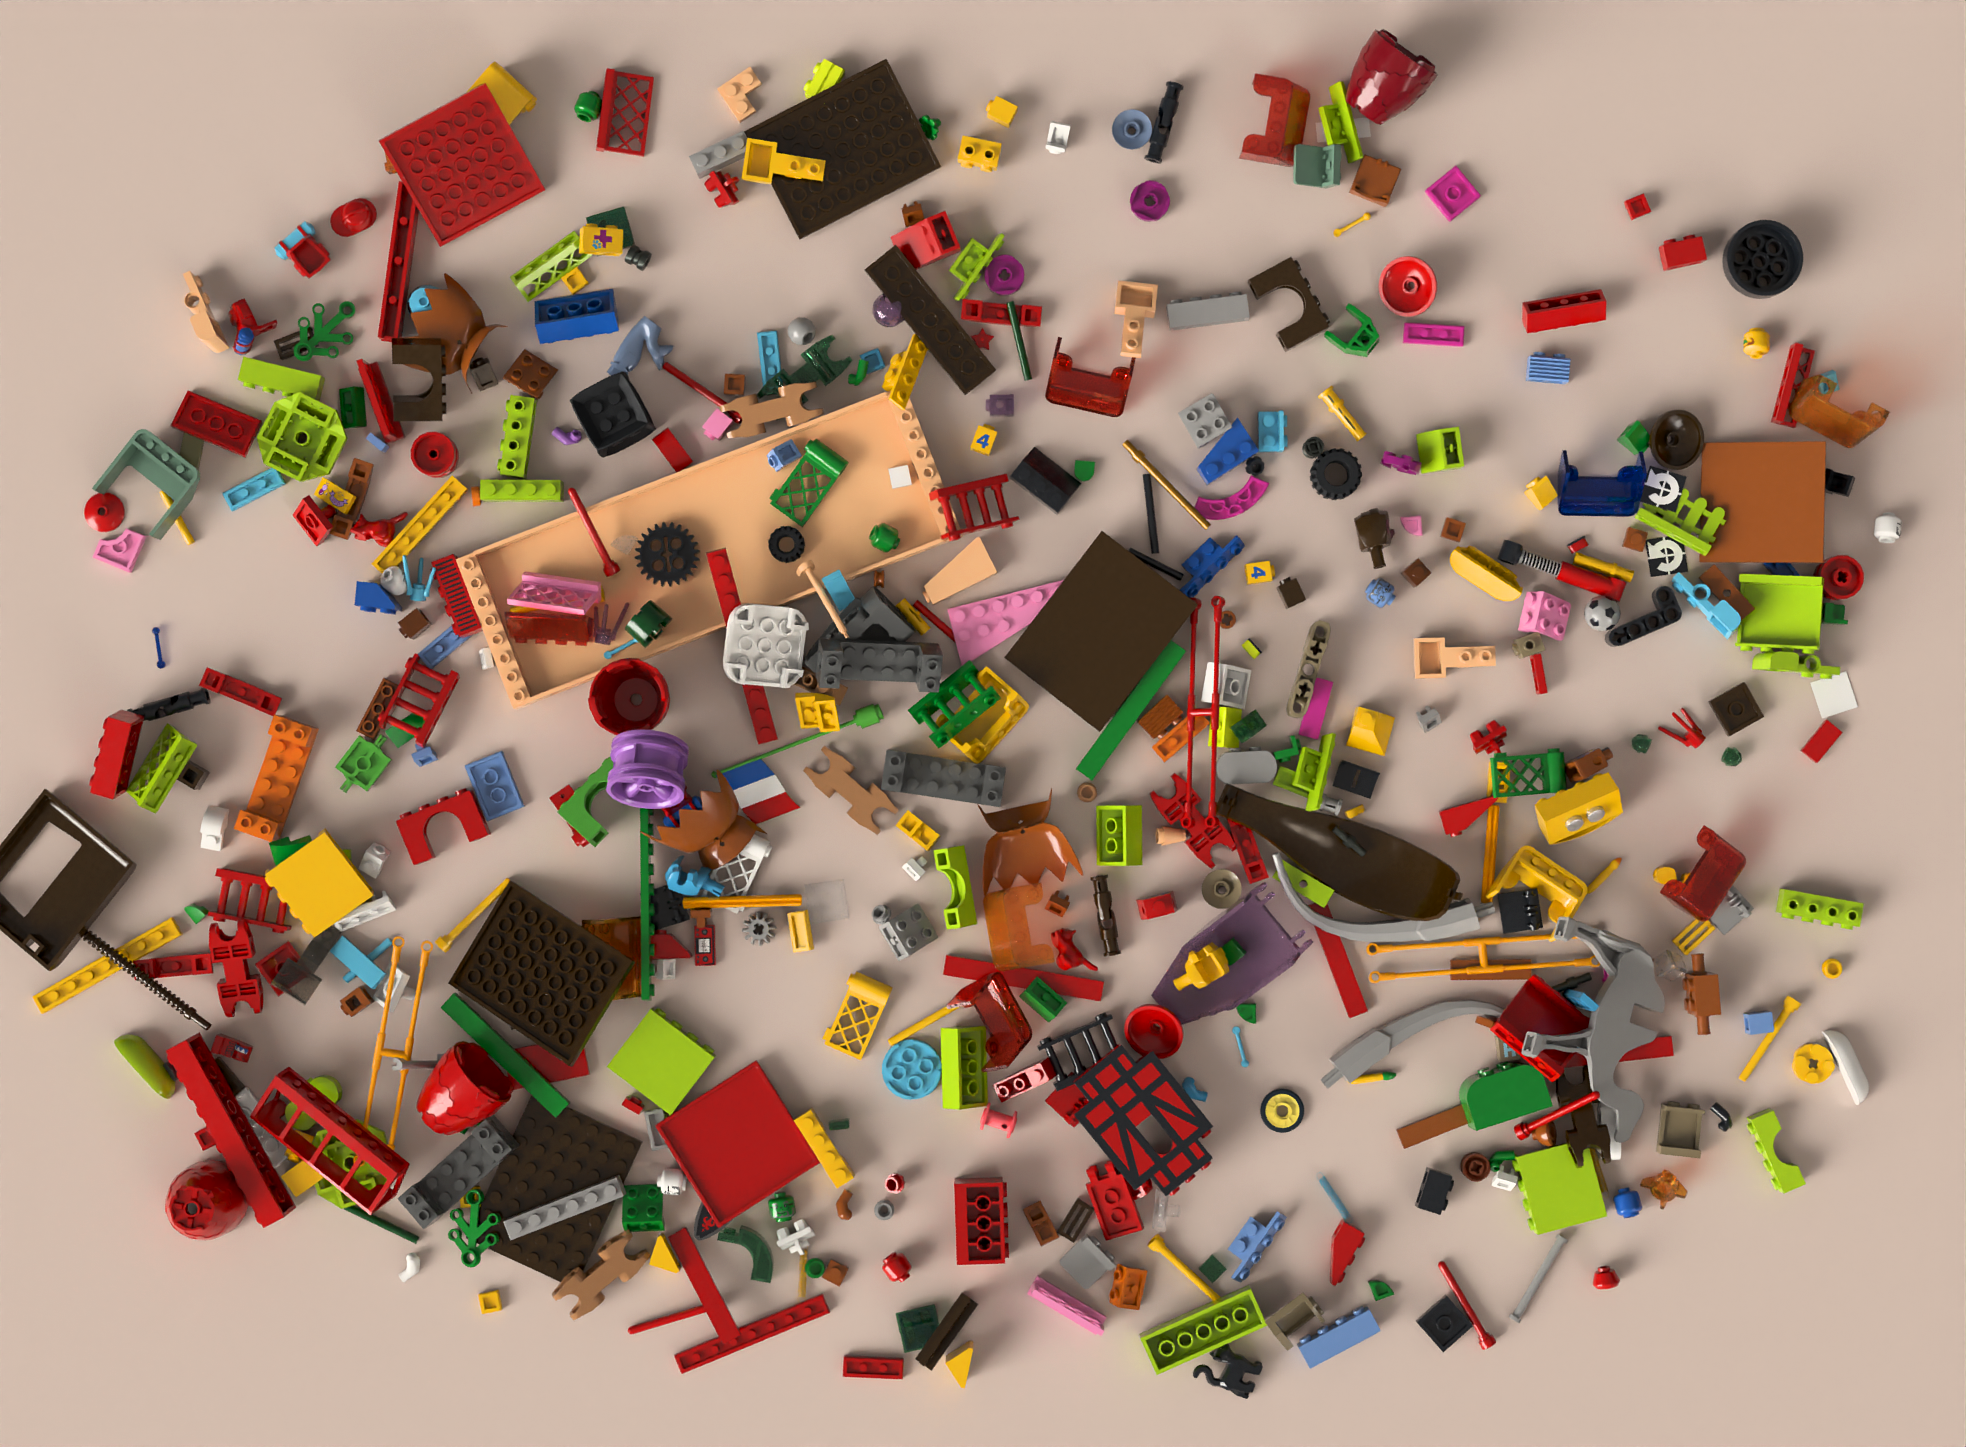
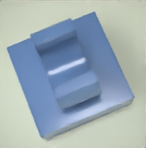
[411,744,438,767]

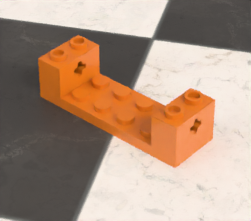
[234,715,319,842]

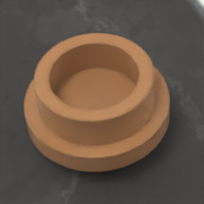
[1077,782,1097,802]

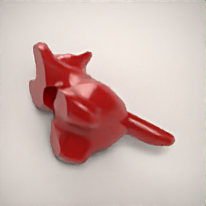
[350,512,408,547]
[1051,928,1098,971]

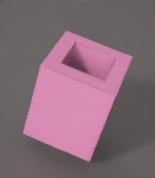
[702,408,734,441]

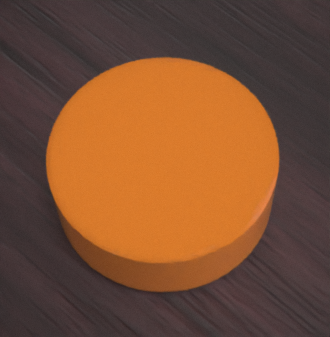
[471,486,481,507]

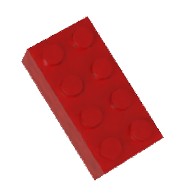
[89,709,145,800]

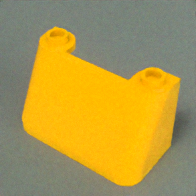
[467,62,537,125]
[935,666,1029,764]

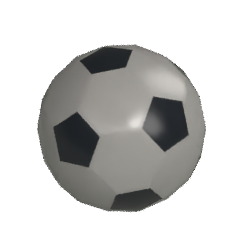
[1584,596,1621,631]

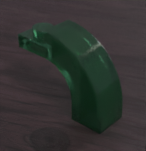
[717,1225,774,1283]

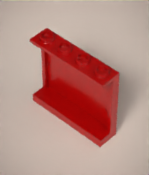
[1490,974,1590,1082]

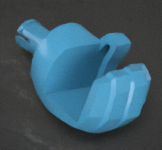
[665,855,725,897]

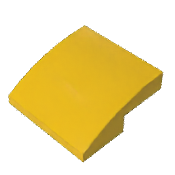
[795,693,840,732]

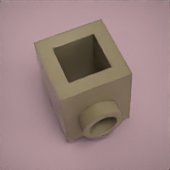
[1512,632,1545,659]

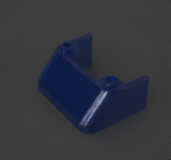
[1557,450,1647,517]

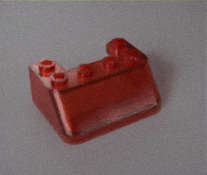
[1239,73,1310,167]

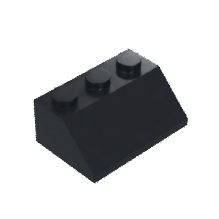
[1010,447,1082,515]

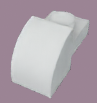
[200,805,229,851]

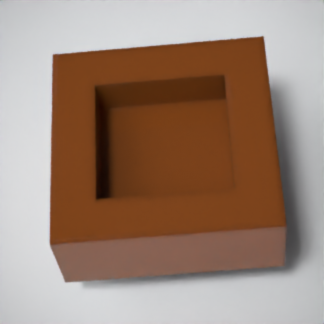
[724,374,745,396]
[1440,517,1466,543]
[1622,527,1648,552]
[822,1259,849,1287]

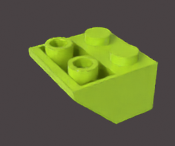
[1416,427,1464,474]

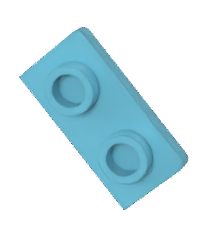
[1258,410,1288,452]

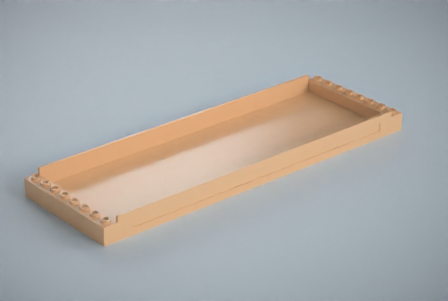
[456,390,963,709]

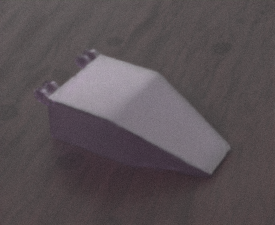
[1151,882,1313,1025]

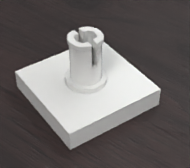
[373,962,416,1012]

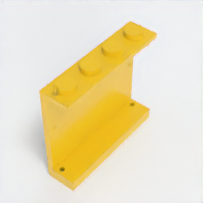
[265,828,374,937]

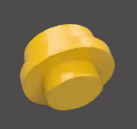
[1822,958,1842,979]

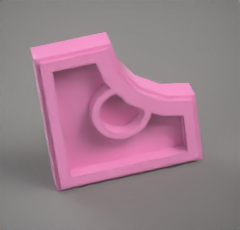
[93,528,147,573]

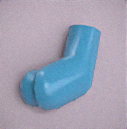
[1182,1077,1208,1102]

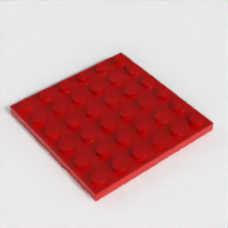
[379,83,545,247]

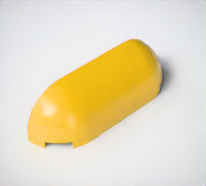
[1450,546,1523,601]

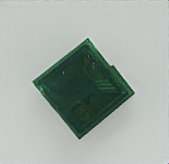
[895,1304,939,1353]

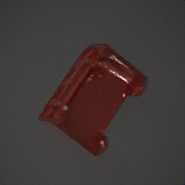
[1660,825,1746,922]

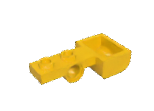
[742,138,826,184]

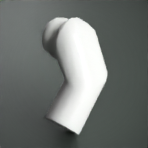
[398,1252,420,1282]

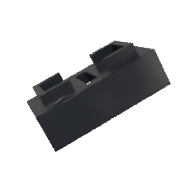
[1332,760,1380,799]

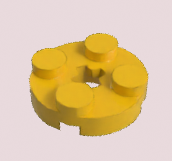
[1792,1043,1835,1084]

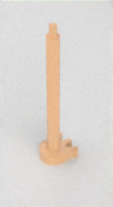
[796,560,849,639]

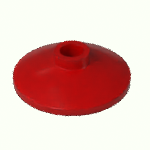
[84,492,125,532]

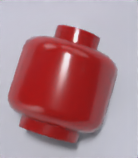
[882,1252,912,1283]

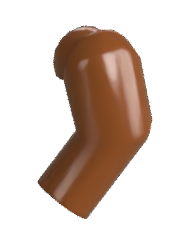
[836,1189,853,1220]

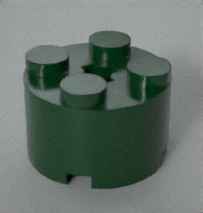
[625,600,672,648]

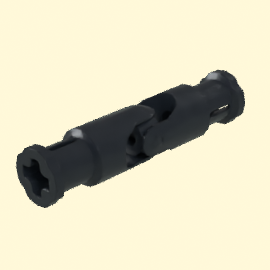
[1144,81,1184,164]
[127,688,211,721]

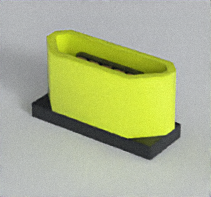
[1241,638,1262,659]

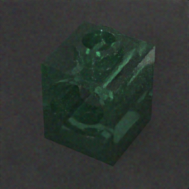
[1230,709,1267,743]

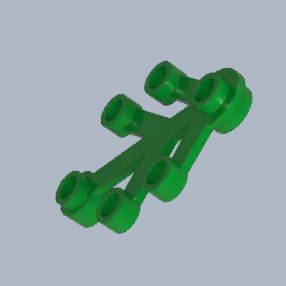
[294,301,355,361]
[448,1189,501,1268]

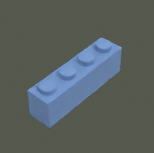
[1297,1306,1381,1369]

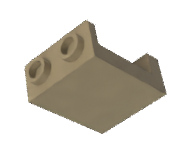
[1656,1101,1705,1159]
[1265,1293,1325,1351]

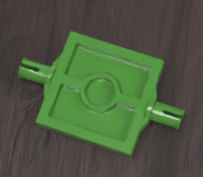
[335,734,392,793]

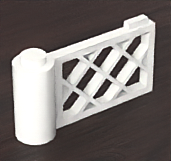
[701,834,772,914]

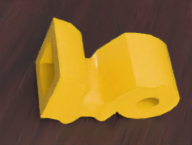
[1653,866,1695,893]

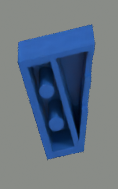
[1197,417,1259,485]

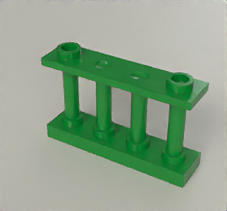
[908,660,1001,749]

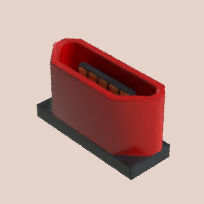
[1567,536,1589,554]

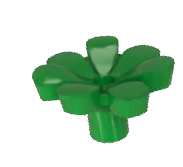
[919,115,941,140]

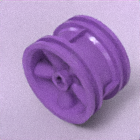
[606,730,689,809]

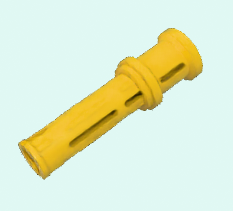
[1318,385,1367,441]

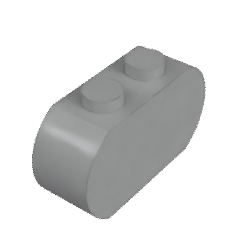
[1216,747,1277,784]

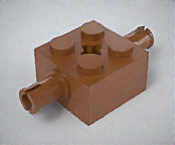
[1682,953,1721,1035]

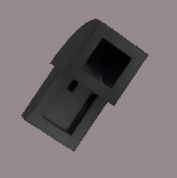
[1825,468,1855,497]

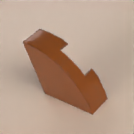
[1475,1016,1496,1028]

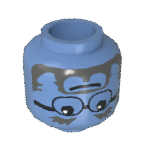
[1365,578,1396,608]

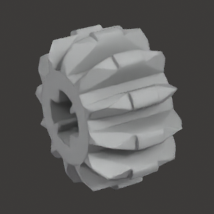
[742,912,777,946]

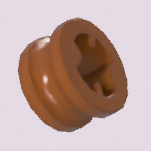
[874,570,885,588]
[1220,611,1236,629]

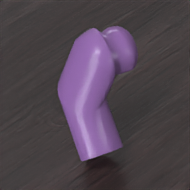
[551,427,582,445]

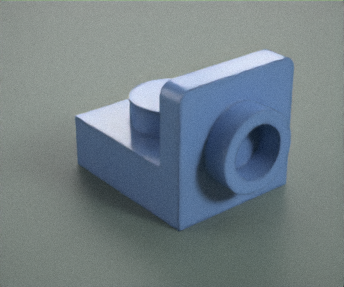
[767,439,802,472]

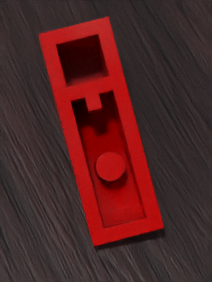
[1439,795,1499,837]

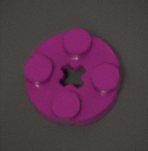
[1130,181,1170,222]
[985,255,1024,296]
[1380,451,1422,475]

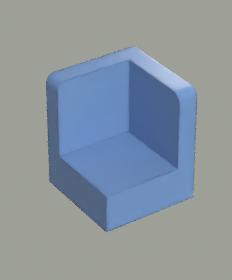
[1743,1011,1774,1035]

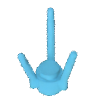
[402,555,436,601]

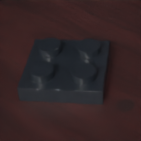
[1416,1294,1473,1352]

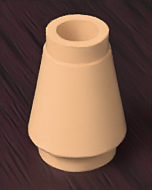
[1155,826,1186,846]

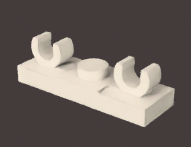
[334,891,396,932]

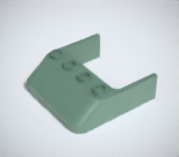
[92,429,200,540]

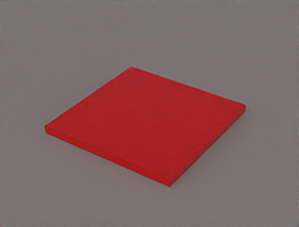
[655,1060,820,1228]

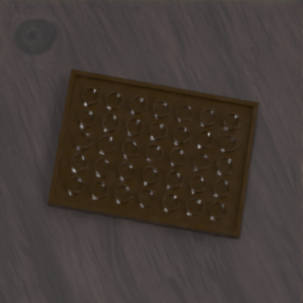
[744,59,941,240]
[448,880,635,1067]
[466,1095,643,1282]

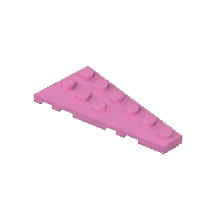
[947,580,1063,666]

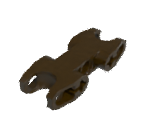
[1556,1065,1611,1168]

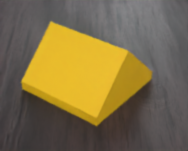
[945,1340,973,1388]

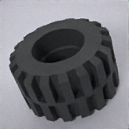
[1310,448,1362,500]

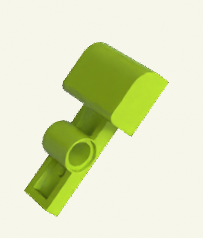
[1752,651,1840,679]

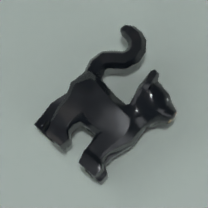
[1193,1344,1263,1399]

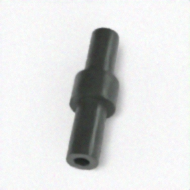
[1332,825,1367,857]
[1552,972,1592,992]

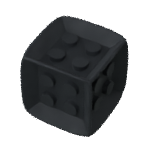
[570,371,656,458]

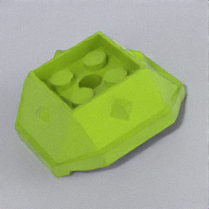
[257,392,348,482]
[312,1119,388,1209]

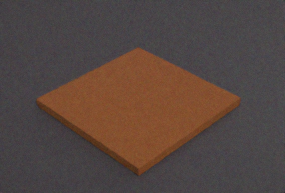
[1699,441,1826,563]

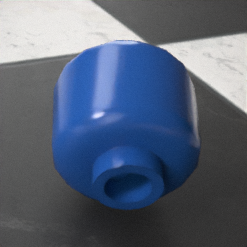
[1613,1187,1642,1219]

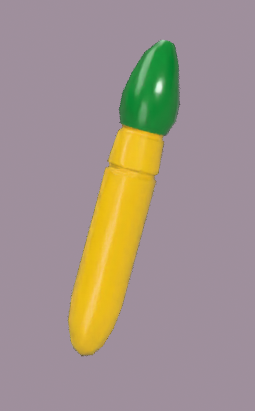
[1347,1071,1396,1084]

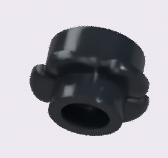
[1245,456,1264,476]

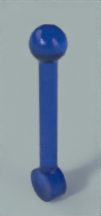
[152,627,166,669]

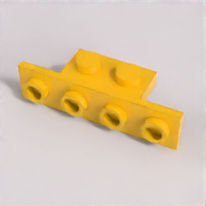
[882,334,928,410]

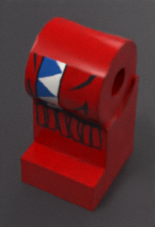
[210,1033,253,1063]

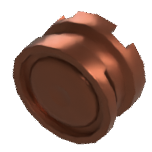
[1460,1152,1491,1182]

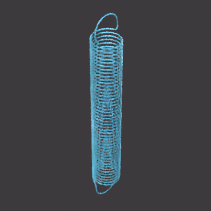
[1317,1172,1352,1223]

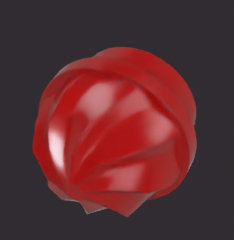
[885,1173,905,1194]

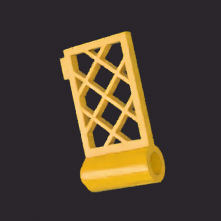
[822,971,893,1060]

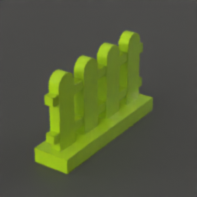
[1634,488,1726,556]

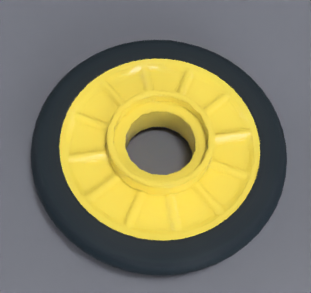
[1260,1089,1304,1133]

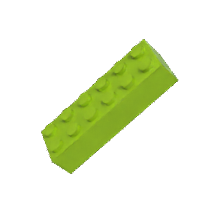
[1139,1285,1267,1375]

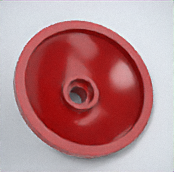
[1379,256,1437,317]
[1124,1004,1184,1059]

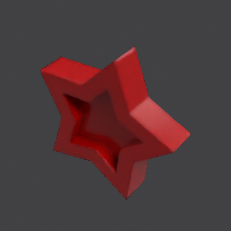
[971,328,994,350]

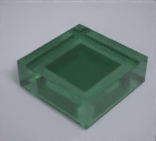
[829,1118,850,1130]
[1198,1254,1227,1283]

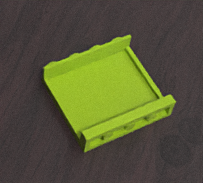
[1735,574,1824,654]
[607,1007,716,1115]
[1512,1142,1607,1235]

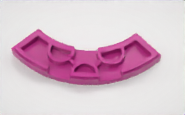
[1194,475,1269,520]

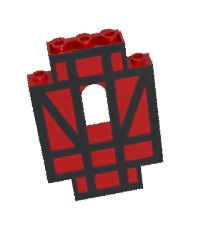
[1073,1043,1213,1196]

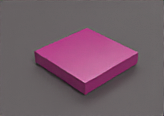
[1424,166,1481,222]

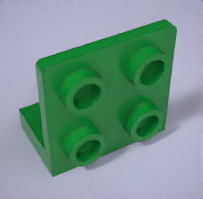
[622,1184,665,1232]

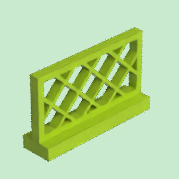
[126,723,197,814]

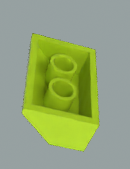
[1096,805,1143,866]

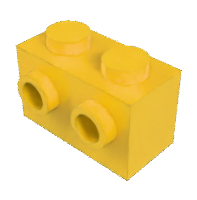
[958,135,1002,172]

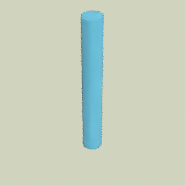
[343,938,392,983]

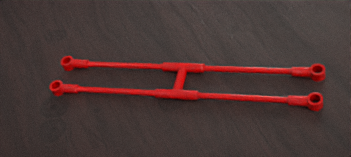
[1181,596,1225,829]

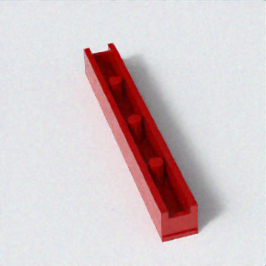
[378,181,419,342]

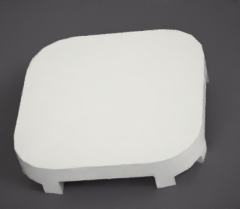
[723,603,809,688]

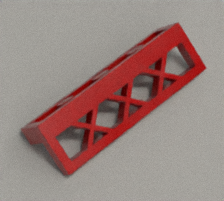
[1771,343,1815,428]

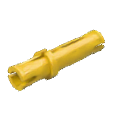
[1572,552,1634,583]

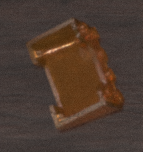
[1789,374,1890,448]

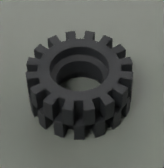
[768,526,805,563]

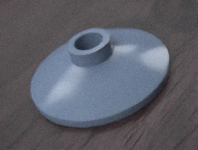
[1112,109,1152,150]

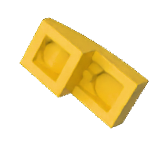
[895,810,941,852]

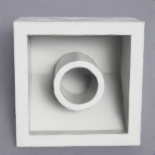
[1201,662,1251,710]

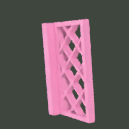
[507,571,601,615]
[1027,1275,1106,1336]

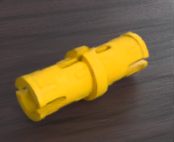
[896,598,931,636]

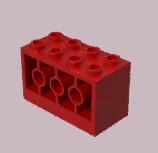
[954,1177,1009,1265]

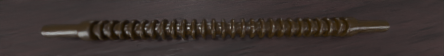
[83,930,212,1031]

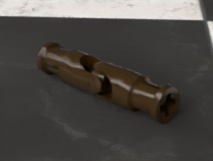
[1090,875,1121,957]

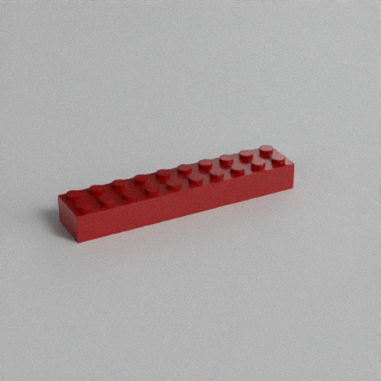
[166,1032,296,1228]

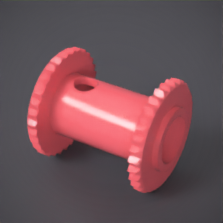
[980,1103,1017,1138]

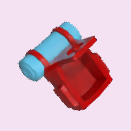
[274,221,331,279]

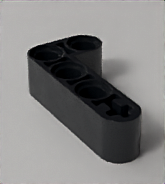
[1605,586,1682,647]

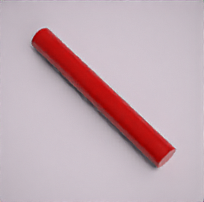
[912,600,956,643]

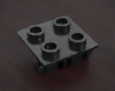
[640,885,690,930]
[1497,888,1543,934]

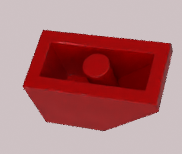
[651,930,692,959]

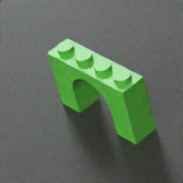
[557,757,613,847]

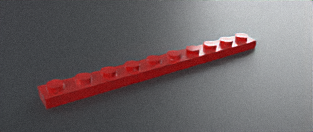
[706,547,778,745]

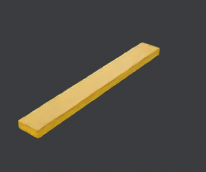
[32,917,183,1014]

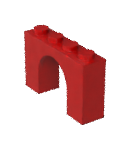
[396,788,491,865]

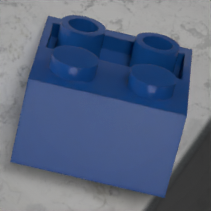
[354,581,403,615]

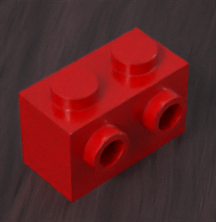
[1659,234,1707,271]

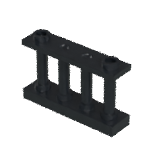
[1037,1012,1117,1091]

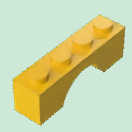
[794,1108,855,1188]

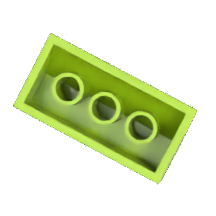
[941,1026,988,1110]

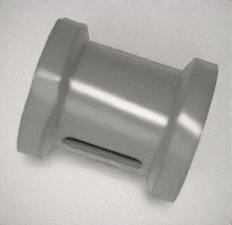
[1318,794,1343,816]

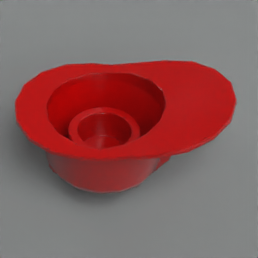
[330,198,377,237]

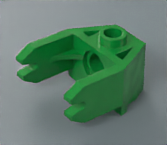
[1324,303,1379,357]

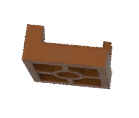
[1349,154,1401,207]

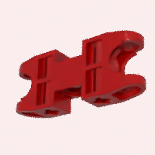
[1149,773,1237,869]
[209,919,263,1018]

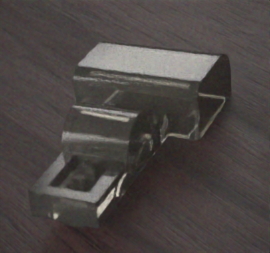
[271,926,341,1005]

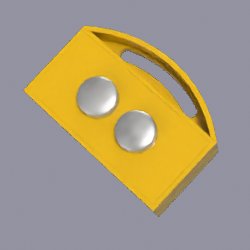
[1534,772,1623,845]

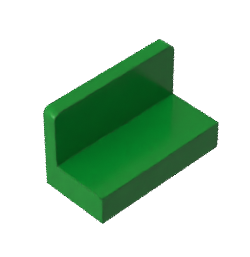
[1019,976,1067,1022]

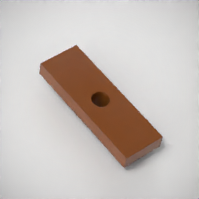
[1699,564,1755,621]
[356,678,398,740]

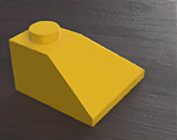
[1346,707,1395,756]

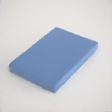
[465,751,525,821]

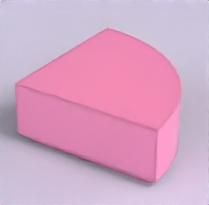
[1400,516,1423,536]

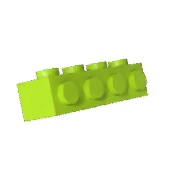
[497,395,537,479]
[1776,889,1864,930]

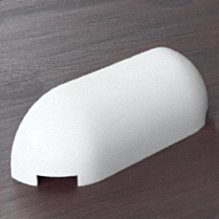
[1822,1030,1869,1105]

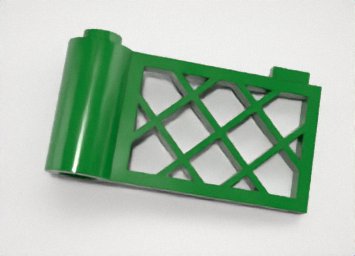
[770,439,849,527]
[1490,748,1567,798]

